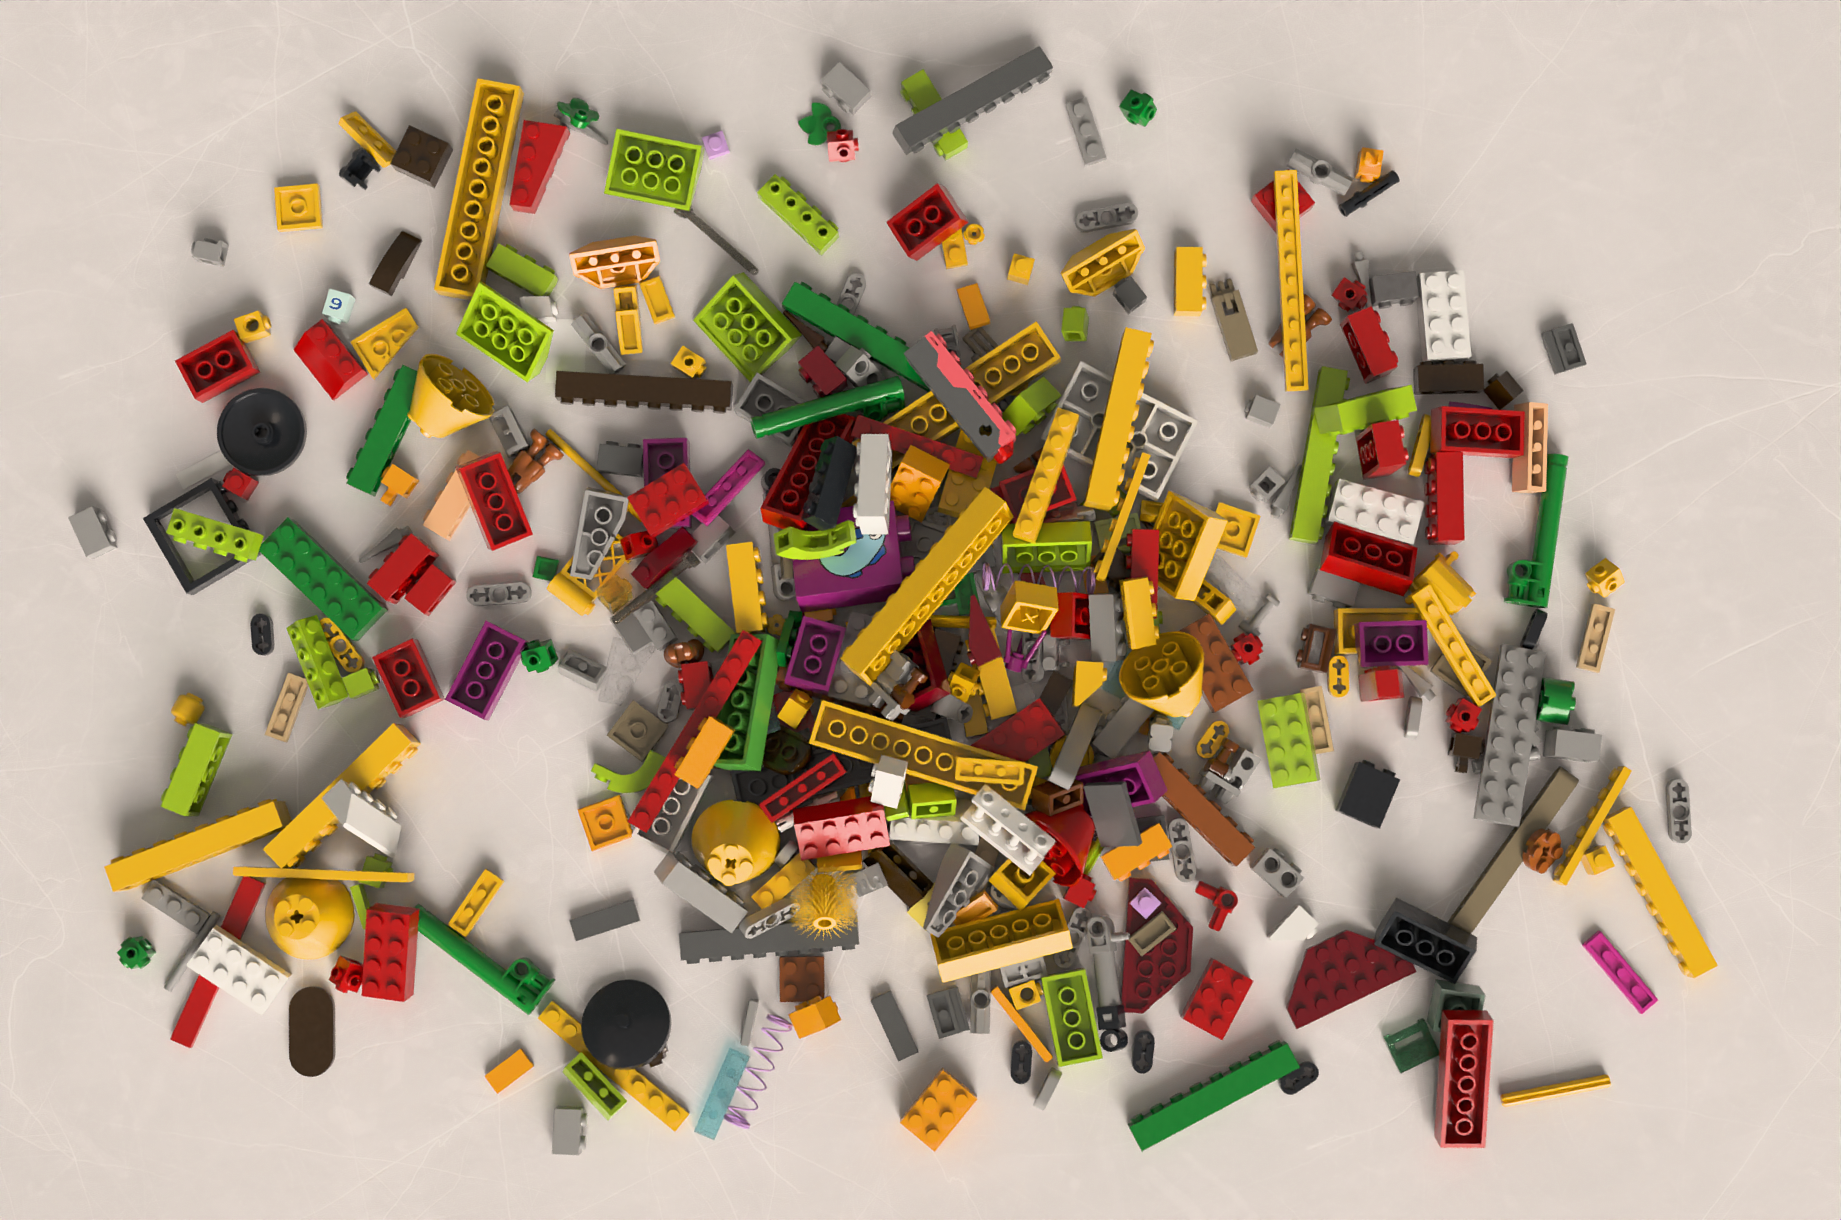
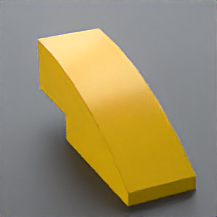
[614,285,643,355]

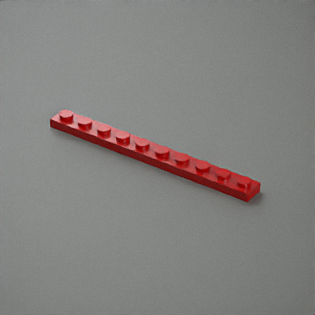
[627,629,762,833]

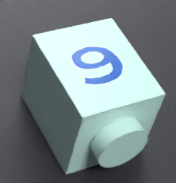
[322,289,355,325]

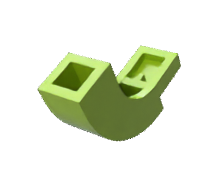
[773,520,857,560]
[591,750,666,793]

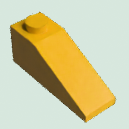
[1193,580,1236,626]

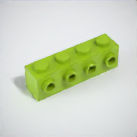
[757,174,839,256]
[166,508,264,563]
[286,615,349,710]

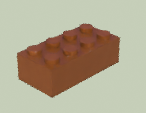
[1178,613,1254,713]

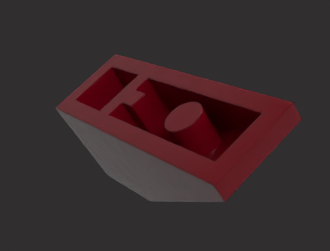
[631,527,698,590]
[966,595,1002,668]

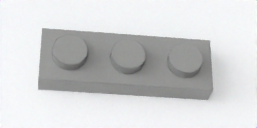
[1066,97,1106,166]
[141,880,211,934]

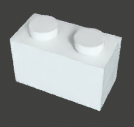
[869,755,908,808]

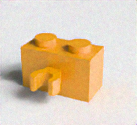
[788,995,841,1039]

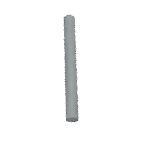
[164,911,220,992]

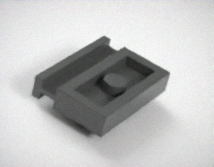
[1541,323,1587,375]
[927,986,970,1039]

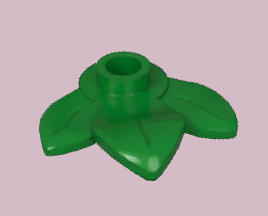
[557,98,599,129]
[798,103,841,145]

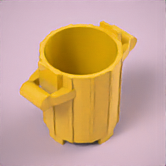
[1405,551,1476,620]

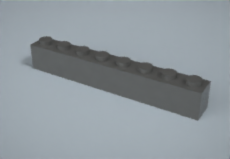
[892,46,1054,155]
[679,917,860,964]

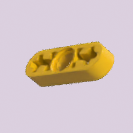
[1408,414,1431,477]
[319,618,365,673]

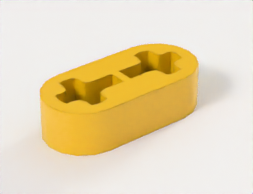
[1327,655,1349,698]
[1196,721,1229,758]

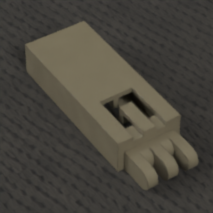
[1209,278,1258,362]

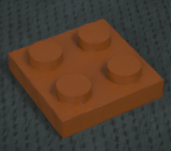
[780,956,825,1002]

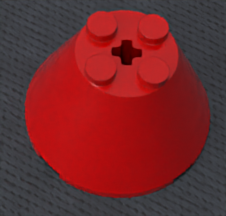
[1024,804,1095,887]

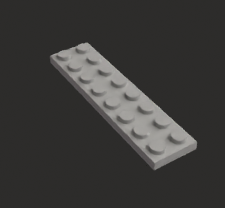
[1473,644,1546,827]

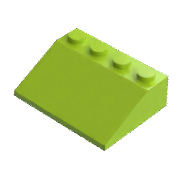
[604,129,705,211]
[693,272,802,383]
[456,281,554,383]

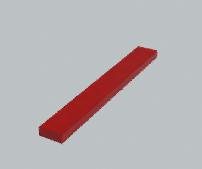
[170,876,266,1048]

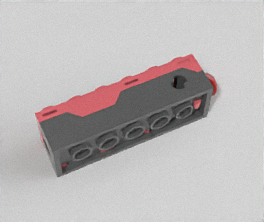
[904,331,1016,464]

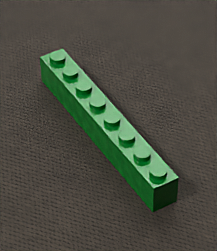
[782,282,931,392]
[1127,1040,1300,1151]

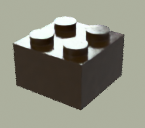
[390,125,453,188]

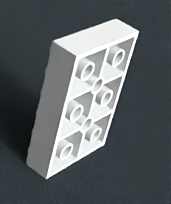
[1039,361,1198,502]

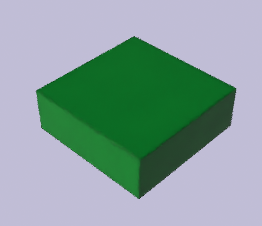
[532,556,559,581]

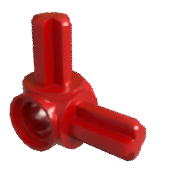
[1195,881,1238,932]

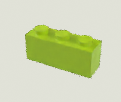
[486,244,558,296]
[563,1052,627,1121]

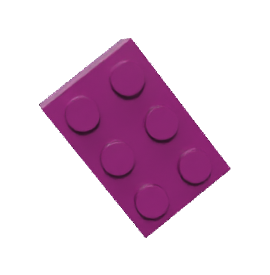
[785,616,846,696]

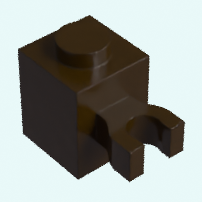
[1448,733,1484,773]

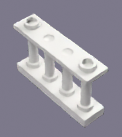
[960,784,1056,876]

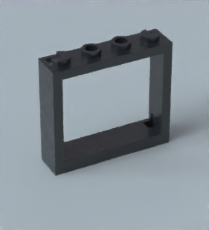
[143,478,261,595]

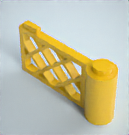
[547,534,631,616]

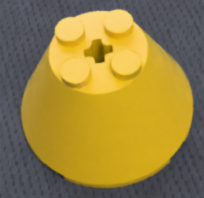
[407,354,495,438]
[1119,631,1204,717]
[691,799,780,886]
[265,878,355,959]

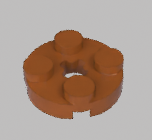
[1522,828,1563,874]

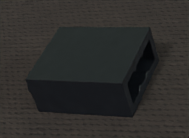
[1335,760,1400,829]

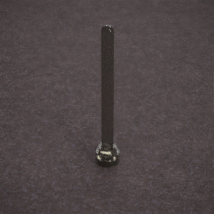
[674,205,759,275]
[612,549,701,624]

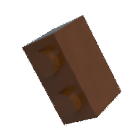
[1032,779,1083,816]

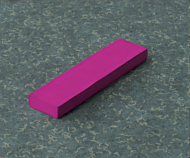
[692,449,765,526]
[1582,931,1658,1014]

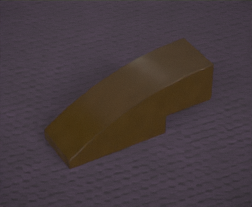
[369,231,422,297]

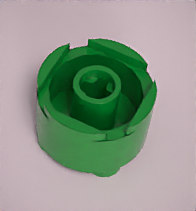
[1536,678,1576,725]

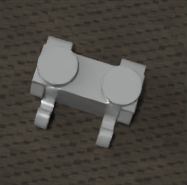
[1042,634,1070,671]

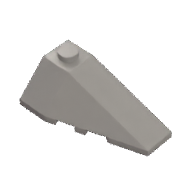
[570,487,629,580]
[923,842,994,938]

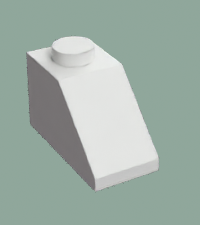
[519,296,558,324]
[1266,904,1319,941]

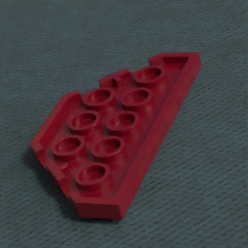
[1121,878,1193,1014]
[1286,930,1417,1029]

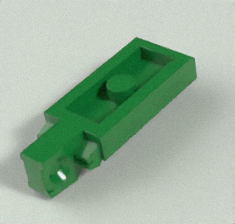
[776,610,803,667]

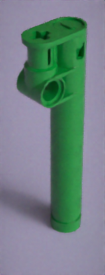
[750,376,905,439]
[1504,454,1569,609]
[414,904,556,1015]

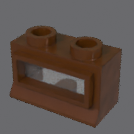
[1296,624,1337,674]

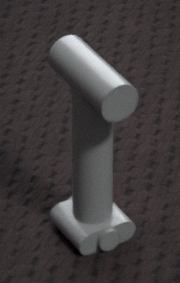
[1238,593,1280,637]

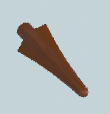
[783,310,829,353]

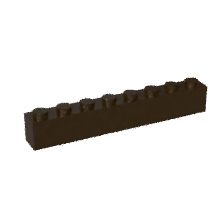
[555,371,733,414]

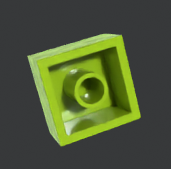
[1001,376,1062,437]

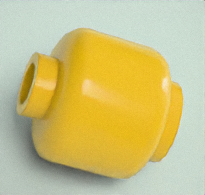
[171,692,205,727]

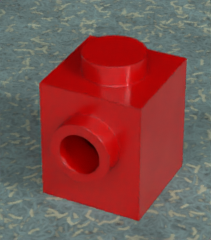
[222,467,259,501]
[620,531,658,561]
[1063,874,1097,908]

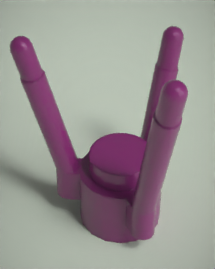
[1003,629,1047,673]

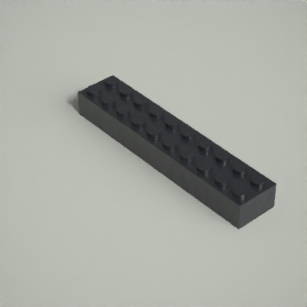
[730,717,952,806]

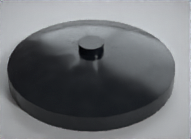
[217,388,307,476]
[581,980,671,1070]

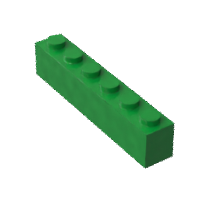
[346,365,417,497]

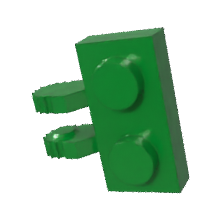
[940,572,980,616]

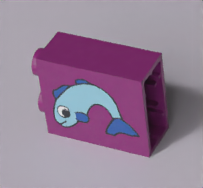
[792,501,915,613]

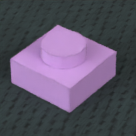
[702,131,730,160]
[1129,887,1161,919]

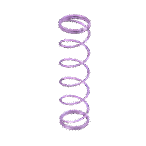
[982,563,1096,594]
[723,1014,793,1129]

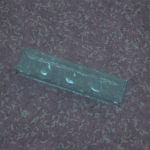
[694,1048,750,1140]

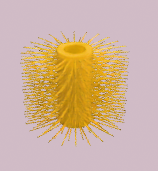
[790,863,858,940]

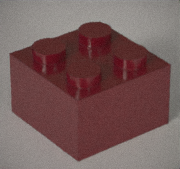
[798,346,848,398]

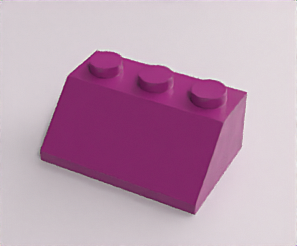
[1354,620,1429,667]

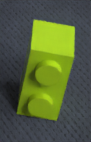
[907,782,956,819]

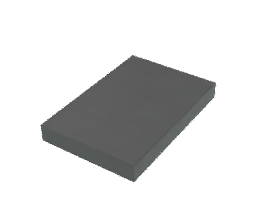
[1083,781,1142,847]

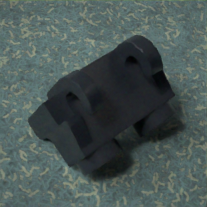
[339,148,381,190]

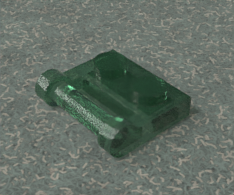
[1383,1018,1439,1074]

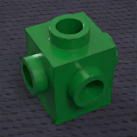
[1119,89,1157,127]
[521,639,558,673]
[116,936,156,969]

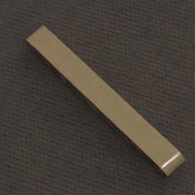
[1447,766,1579,934]

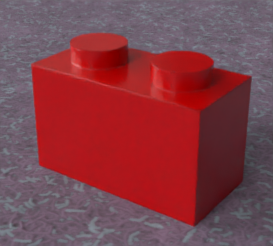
[404,564,456,616]

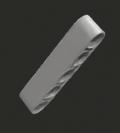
[1048,702,1102,790]

